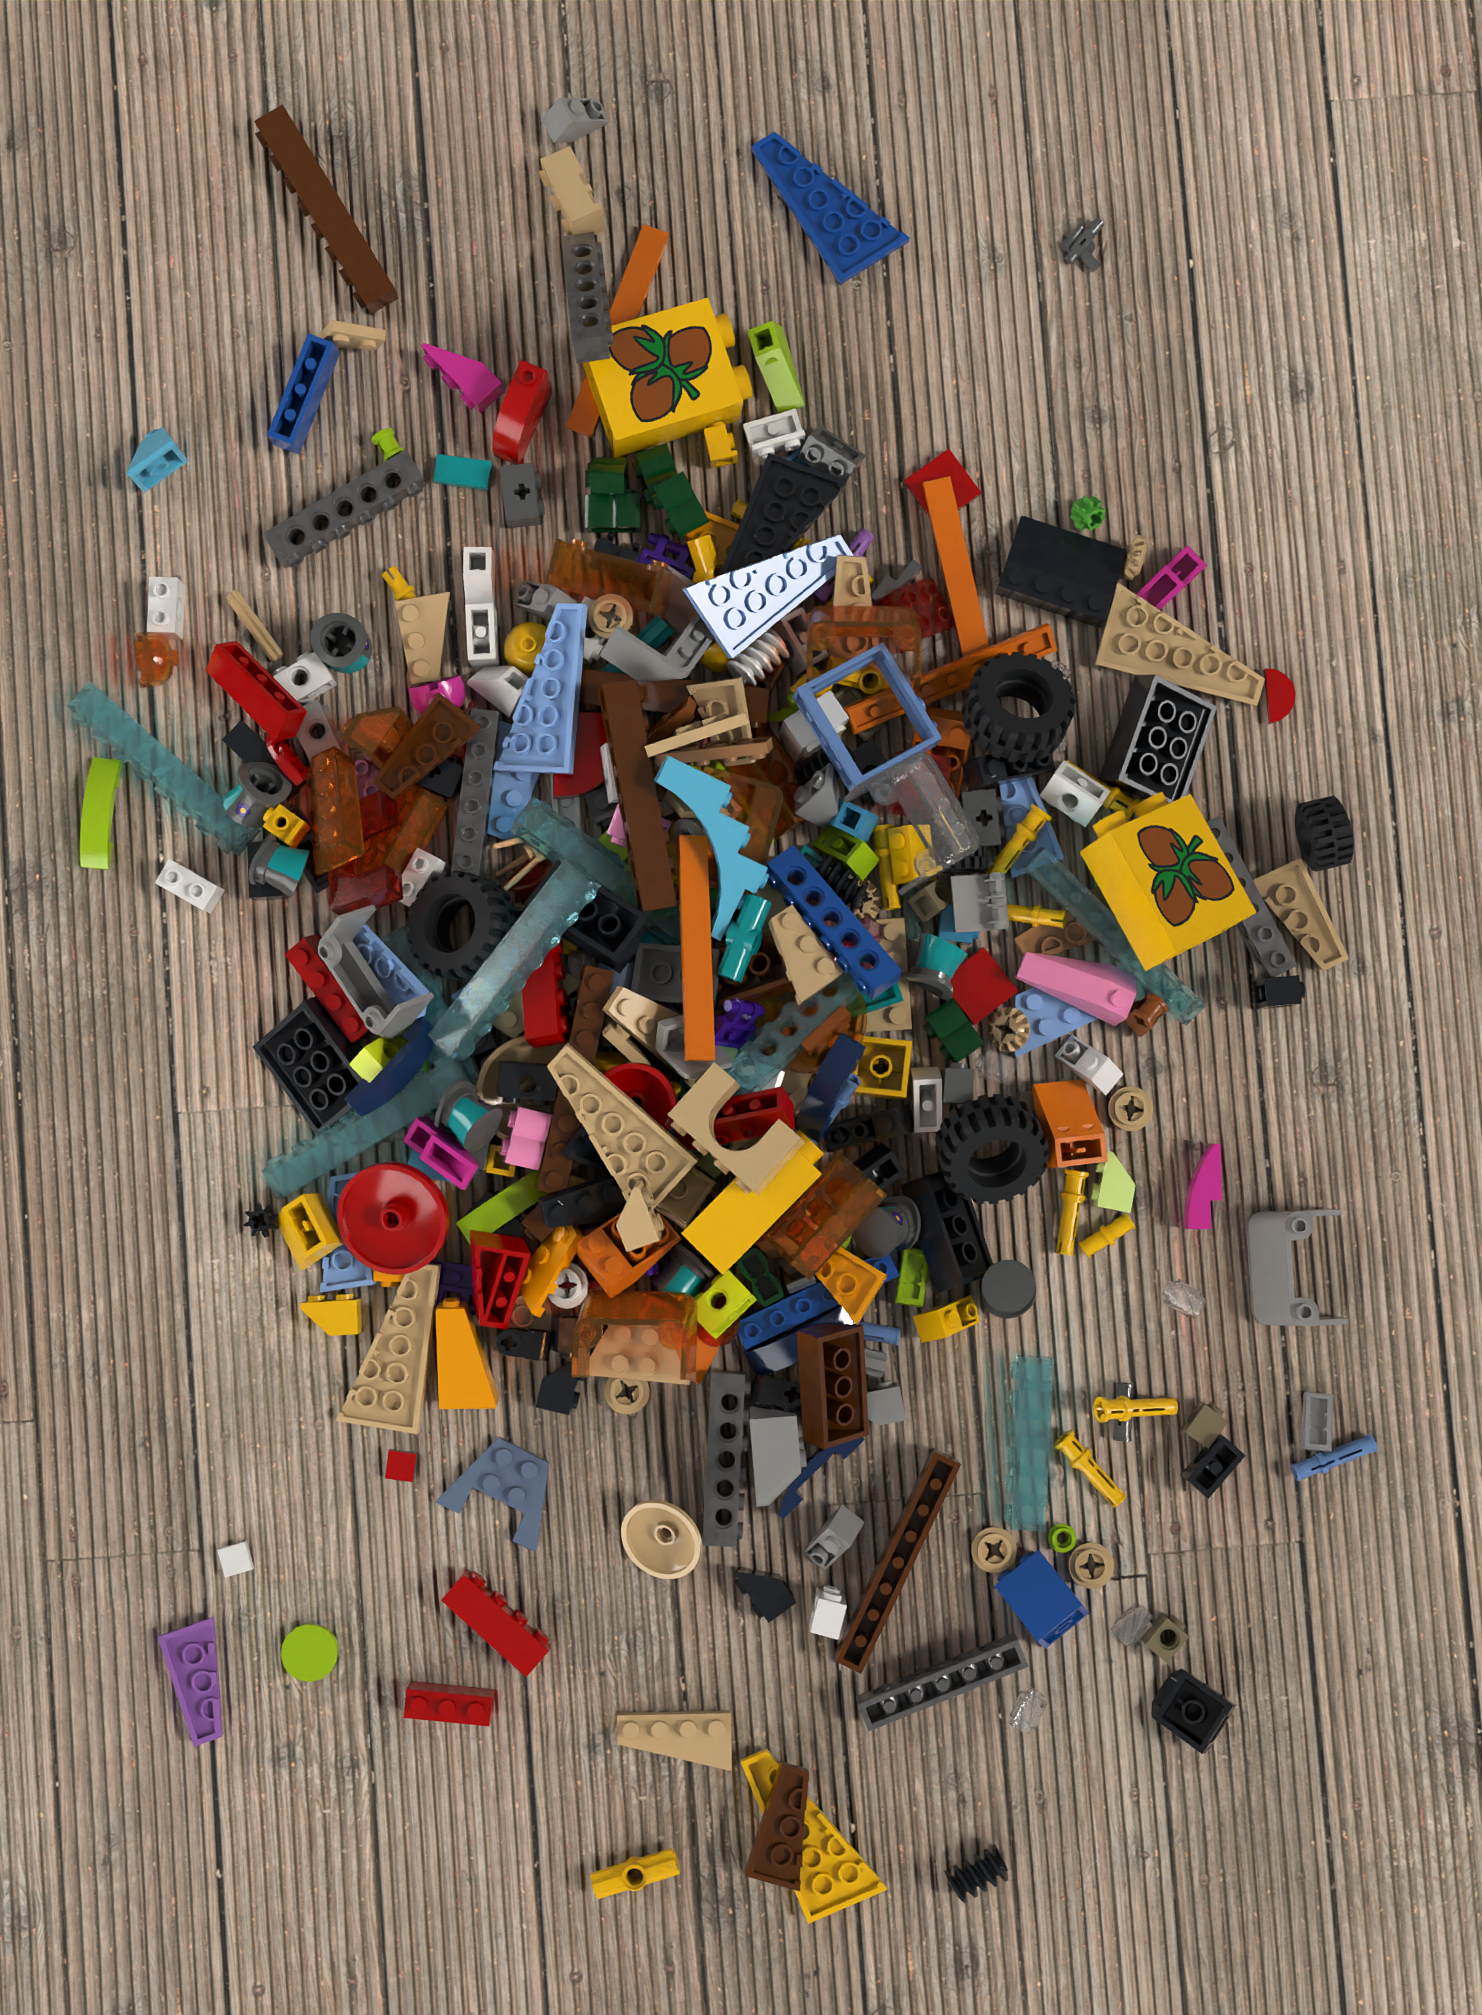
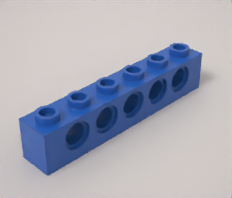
[766,845,902,1000]
[733,1255,900,1350]

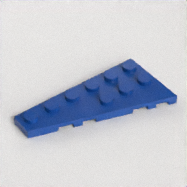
[751,131,910,285]

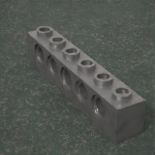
[561,232,614,364]
[262,449,427,568]
[451,708,502,877]
[1207,815,1297,978]
[702,1370,751,1547]
[856,1632,1029,1732]

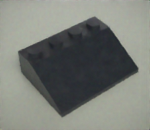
[995,515,1126,628]
[1099,674,1217,803]
[253,996,363,1137]

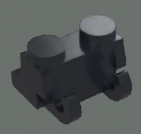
[589,531,640,583]

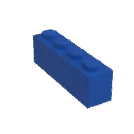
[267,333,340,455]

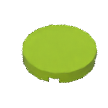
[281,1622,339,1682]

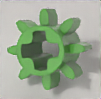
[1070,495,1106,531]

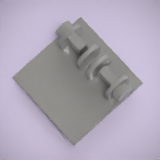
[950,872,1009,933]

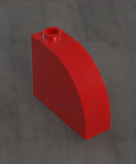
[492,360,552,465]
[553,712,607,800]

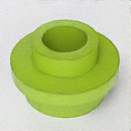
[1048,1523,1077,1553]

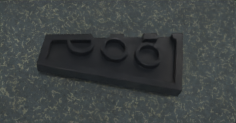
[538,1174,627,1228]

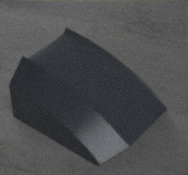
[1151,1669,1236,1754]

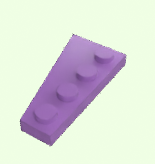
[158,1616,224,1747]

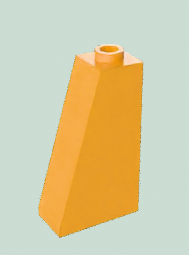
[436,1298,499,1409]

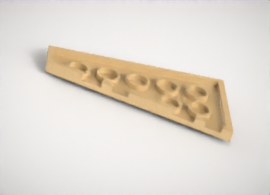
[1094,582,1265,706]
[547,1043,699,1210]
[335,1263,441,1434]

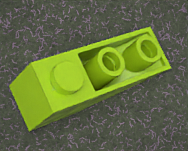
[747,321,806,413]

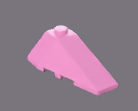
[1015,952,1136,1026]

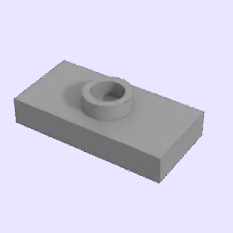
[1301,1391,1334,1452]

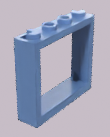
[792,642,942,793]

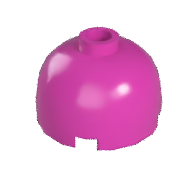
[408,675,466,715]

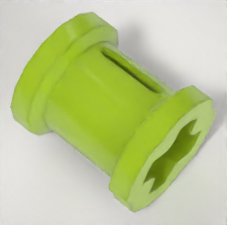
[371,428,405,462]

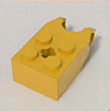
[810,1035,912,1101]

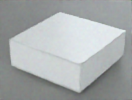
[217,1540,254,1578]

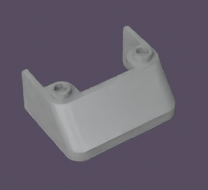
[600,563,714,682]
[318,905,434,1039]
[1246,1208,1348,1326]
[749,1406,807,1507]

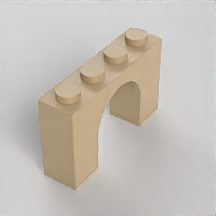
[668,1062,805,1195]

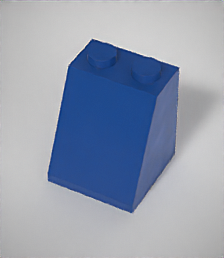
[995,1550,1089,1649]

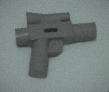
[1060,218,1104,273]

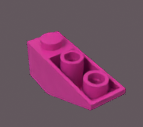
[421,343,505,414]

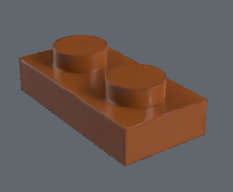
[646,696,697,744]
[800,1005,851,1059]

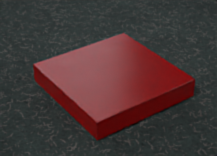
[904,449,981,518]
[951,947,1019,1025]

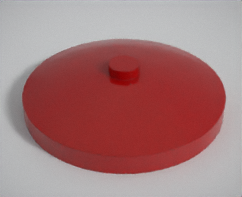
[337,1162,450,1275]

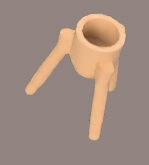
[493,831,551,891]

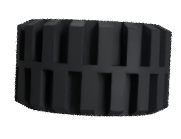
[1295,795,1354,872]

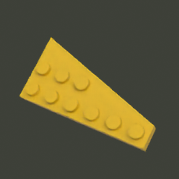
[741,1748,887,1924]

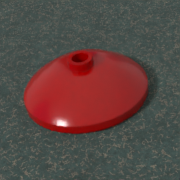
[603,1062,677,1132]

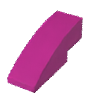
[1136,545,1208,610]
[403,1116,479,1190]
[1183,1144,1222,1229]

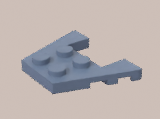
[436,1436,550,1552]

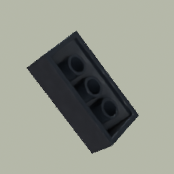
[524,860,650,974]
[900,1171,993,1293]

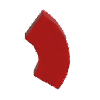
[264,732,308,786]

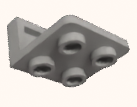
[655,1014,733,1079]

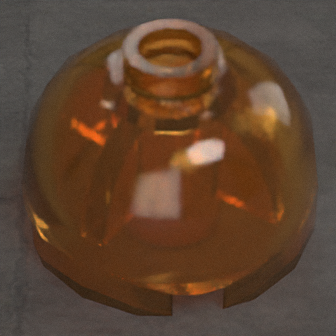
[134,632,179,688]

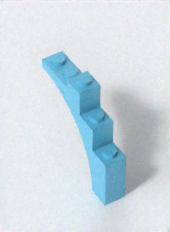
[654,755,769,941]

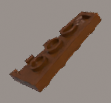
[371,692,484,800]

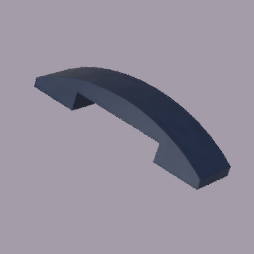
[344,1016,438,1117]
[795,1032,866,1143]
[744,1305,855,1375]
[779,1437,865,1519]

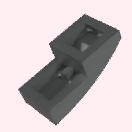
[871,559,922,606]
[784,1267,817,1294]

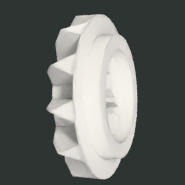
[548,1263,590,1309]

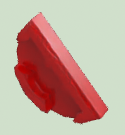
[1263,668,1296,725]

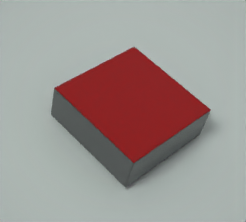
[385,1449,418,1482]

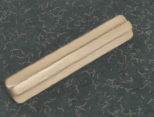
[226,590,284,662]

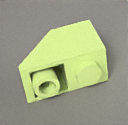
[1090,1151,1136,1213]

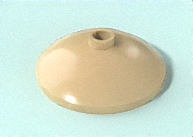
[621,1500,702,1579]

